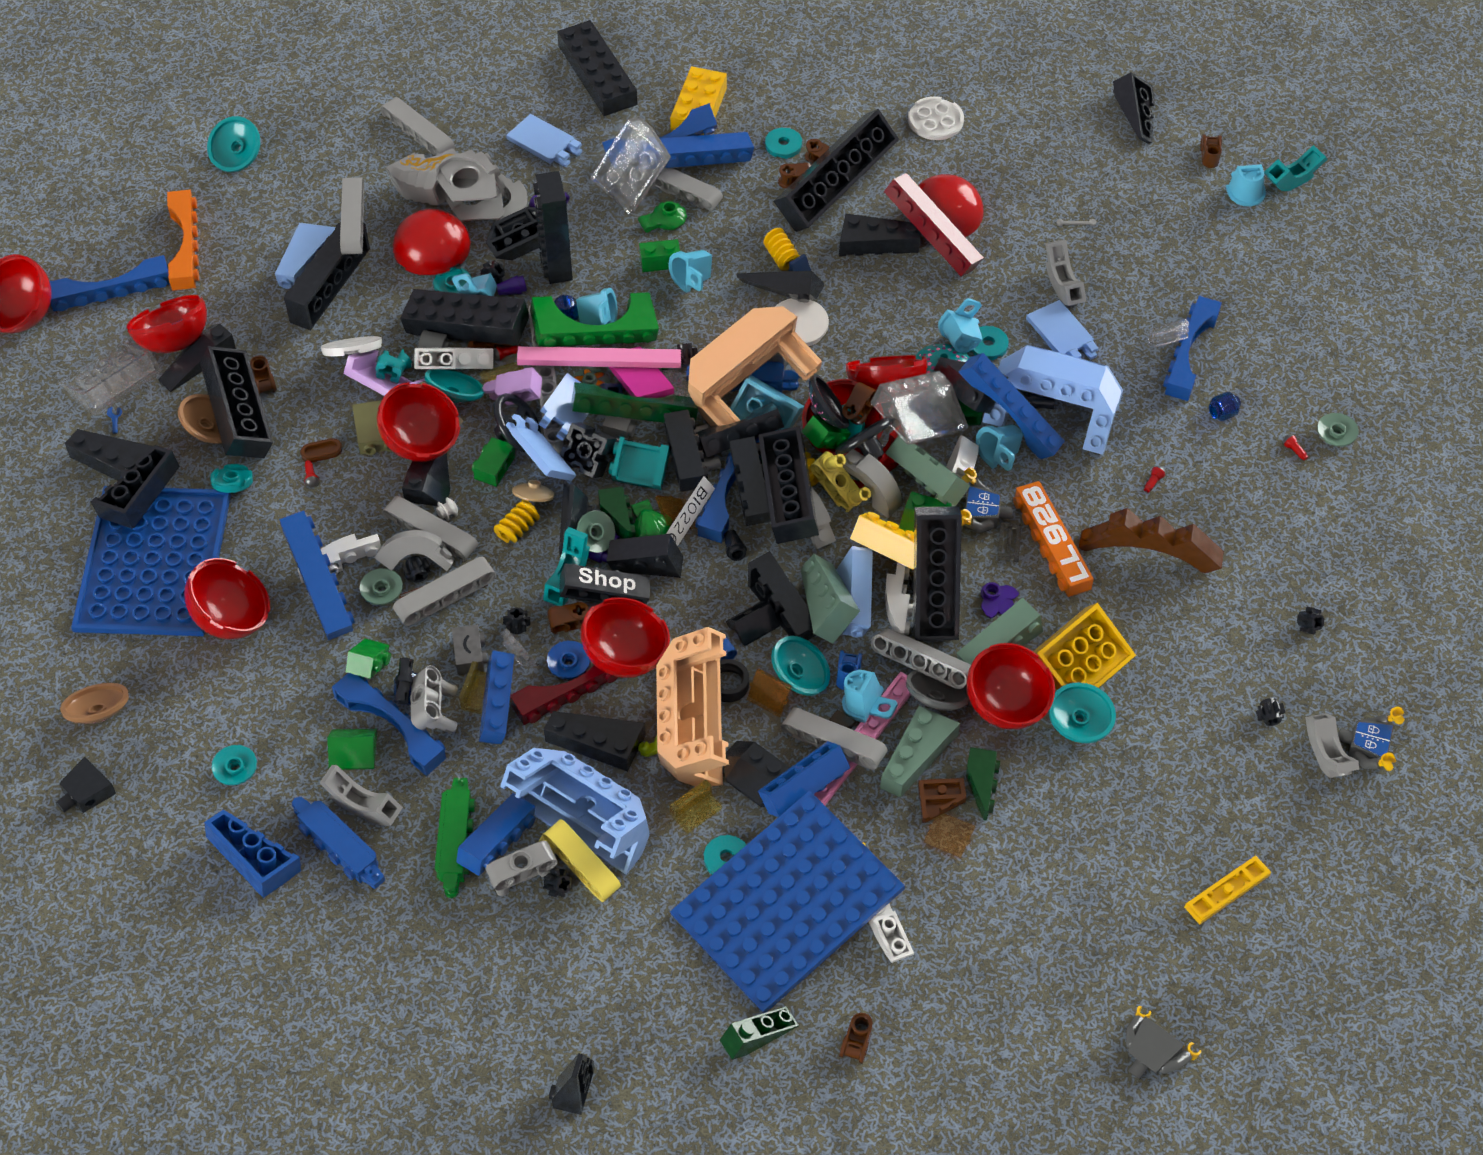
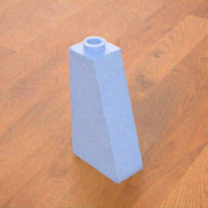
[275,223,335,289]
[836,546,873,638]

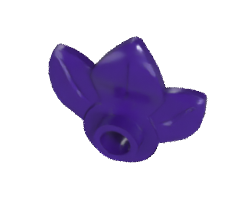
[980,582,1019,618]

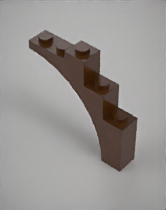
[1079,508,1224,573]

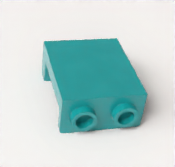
[609,437,670,490]

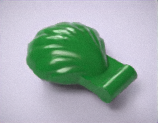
[638,201,687,233]
[631,499,672,537]

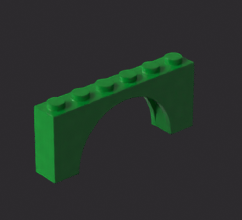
[530,292,659,347]

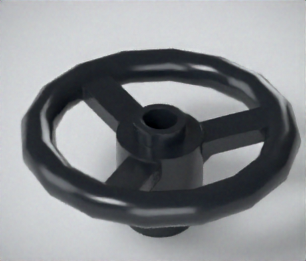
[494,393,541,453]
[835,416,893,459]

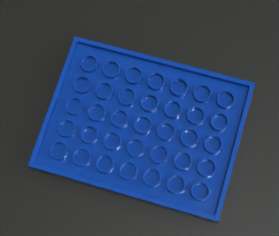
[71,486,231,636]
[670,790,905,1013]

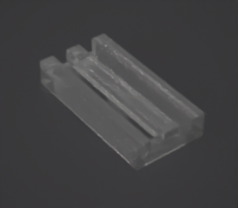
[1148,319,1189,347]

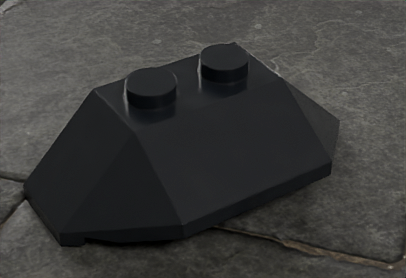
[486,207,540,260]
[559,480,593,558]
[724,740,790,807]

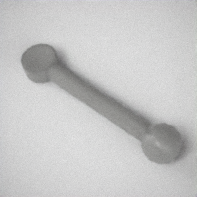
[1056,219,1097,226]

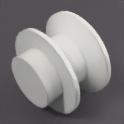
[436,497,458,521]

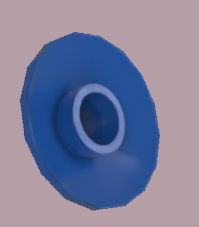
[546,641,590,679]

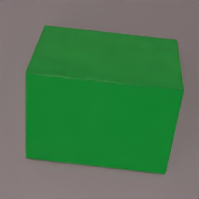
[327,729,377,770]

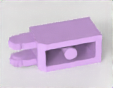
[482,367,542,405]

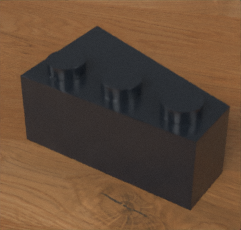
[607,534,683,578]

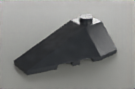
[737,271,824,303]
[549,1053,595,1115]

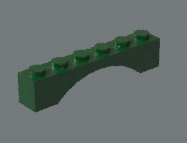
[571,382,698,423]

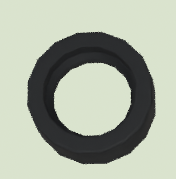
[720,659,749,702]

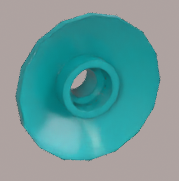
[211,745,257,785]

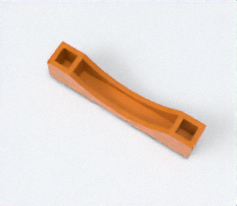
[167,189,199,291]

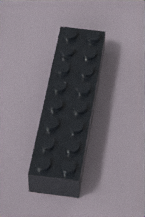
[773,109,900,232]

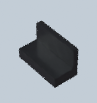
[726,601,780,646]

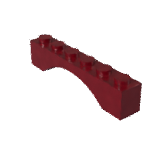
[510,665,618,725]

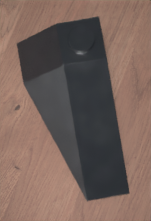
[1113,72,1155,144]
[158,323,236,392]
[931,357,1008,414]
[402,452,450,507]

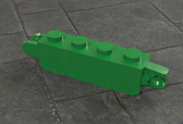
[435,777,476,899]

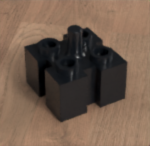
[560,422,617,478]

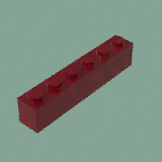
[884,173,984,277]

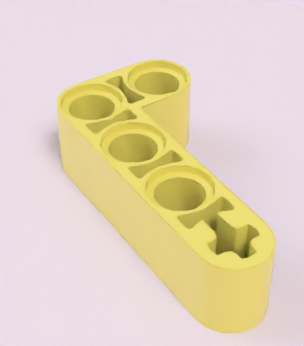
[539,819,621,902]

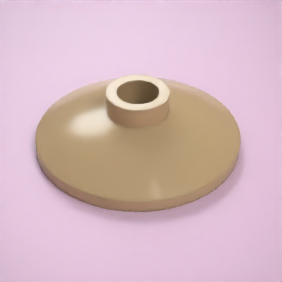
[512,480,554,502]

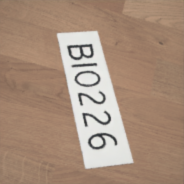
[666,476,715,546]

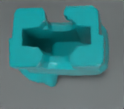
[375,349,412,383]

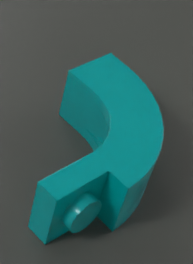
[1264,145,1327,191]
[543,527,590,606]

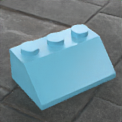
[730,376,804,431]

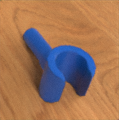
[107,406,122,434]

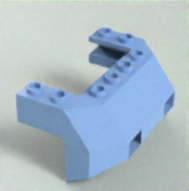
[982,345,1123,455]
[500,748,650,875]

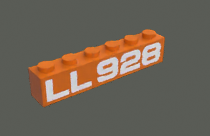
[1013,481,1094,597]

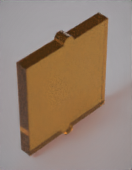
[655,495,696,530]
[747,668,792,718]
[924,813,976,858]

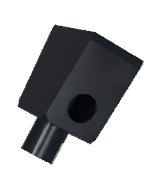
[56,757,116,813]

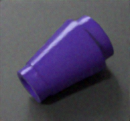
[497,275,527,296]

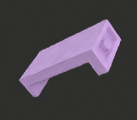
[343,350,427,396]

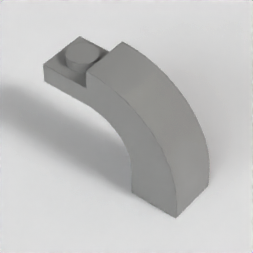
[495,173,528,221]
[1045,239,1087,306]
[843,449,902,518]
[810,487,836,549]
[374,530,454,571]
[1305,713,1359,778]
[320,765,403,826]

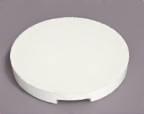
[908,96,964,140]
[775,298,829,346]
[321,336,382,356]

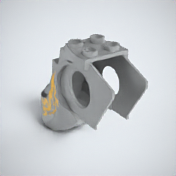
[386,148,506,222]

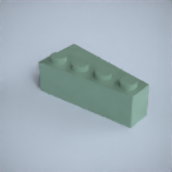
[885,433,970,506]
[801,554,860,644]
[956,598,1043,665]
[880,706,960,797]

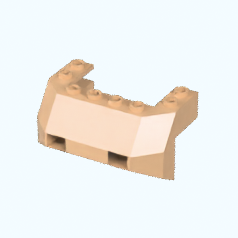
[688,306,822,426]
[656,627,729,787]

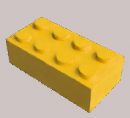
[670,66,727,135]

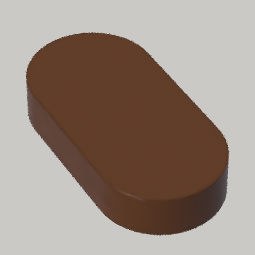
[300,438,342,463]

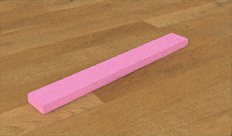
[517,346,681,368]
[814,671,911,806]

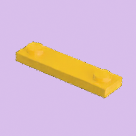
[1184,855,1271,925]

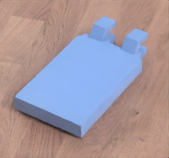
[506,114,582,167]
[1026,300,1098,360]
[539,373,589,441]
[506,414,576,481]

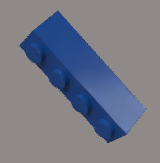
[479,650,515,744]
[758,741,850,817]
[456,793,536,876]

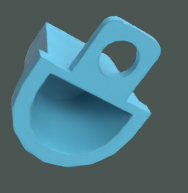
[1226,164,1266,207]
[668,250,712,293]
[452,273,497,296]
[576,288,618,325]
[938,298,983,353]
[976,424,1023,471]
[842,670,898,723]

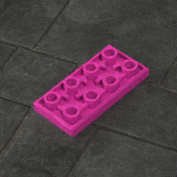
[608,346,674,398]

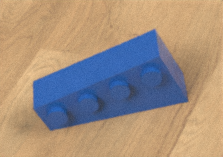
[204,809,301,898]

